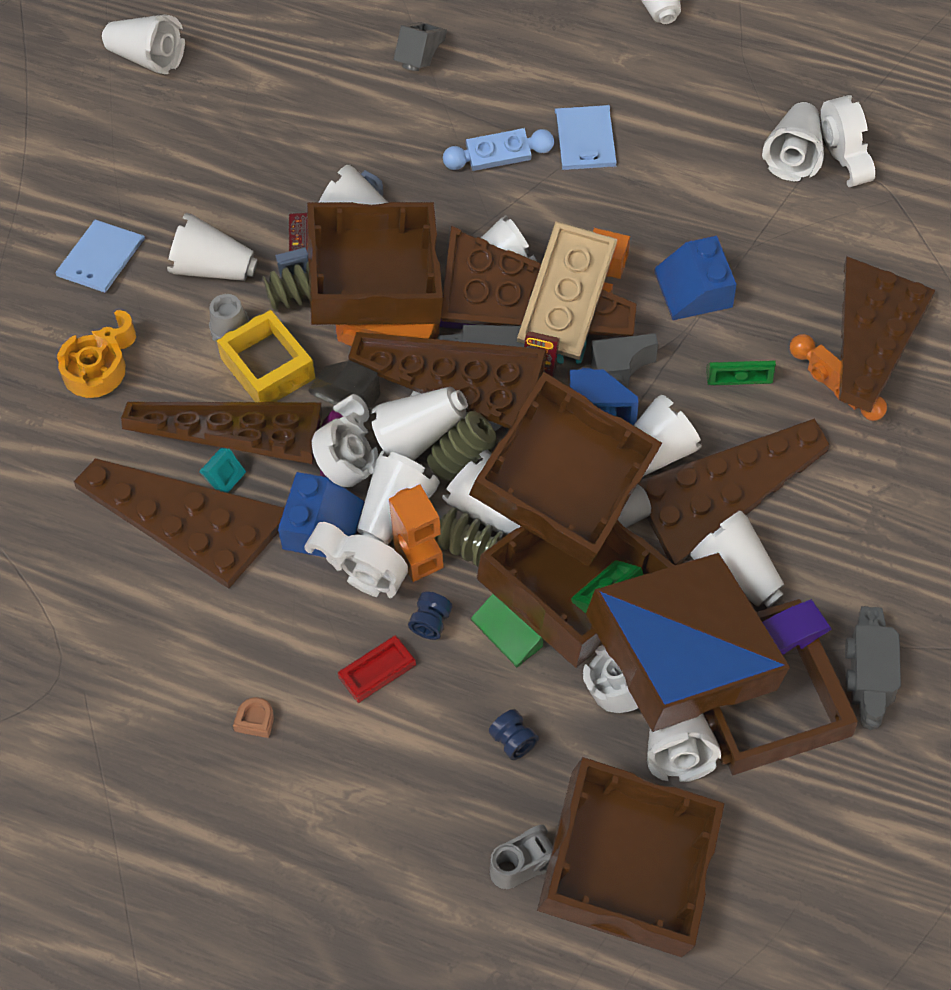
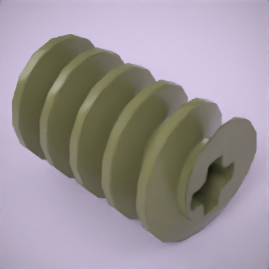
[263,262,310,312]
[427,411,497,482]
[434,506,504,567]

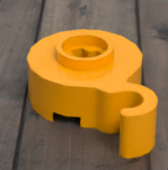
[57,310,136,398]

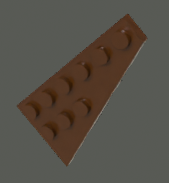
[441,226,637,337]
[839,256,935,413]
[348,332,547,429]
[121,402,322,464]
[638,418,830,565]
[73,458,285,589]

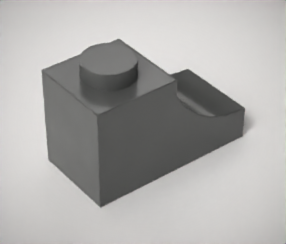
[393,22,447,71]
[591,333,658,388]

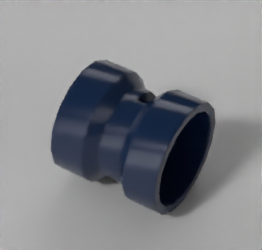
[408,591,453,640]
[489,709,539,760]

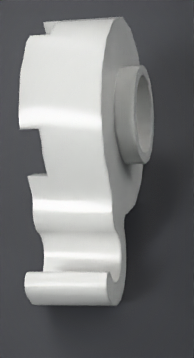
[820,95,875,187]
[312,394,378,487]
[304,522,408,598]
[583,645,638,713]

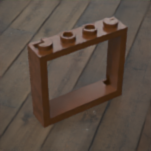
[703,599,858,776]

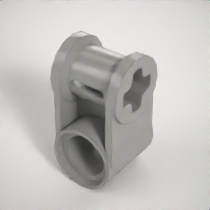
[490,825,553,889]

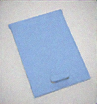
[555,105,616,170]
[56,219,145,293]

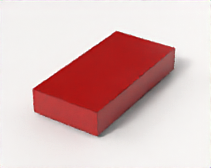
[337,635,416,703]

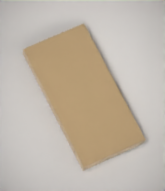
[517,222,617,360]

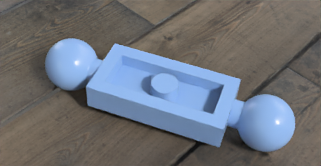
[443,128,554,171]

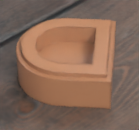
[233,697,274,738]

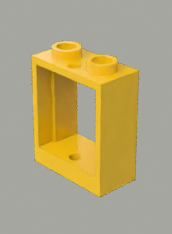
[216,310,316,402]

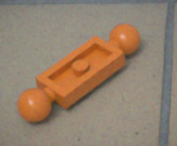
[790,334,887,421]

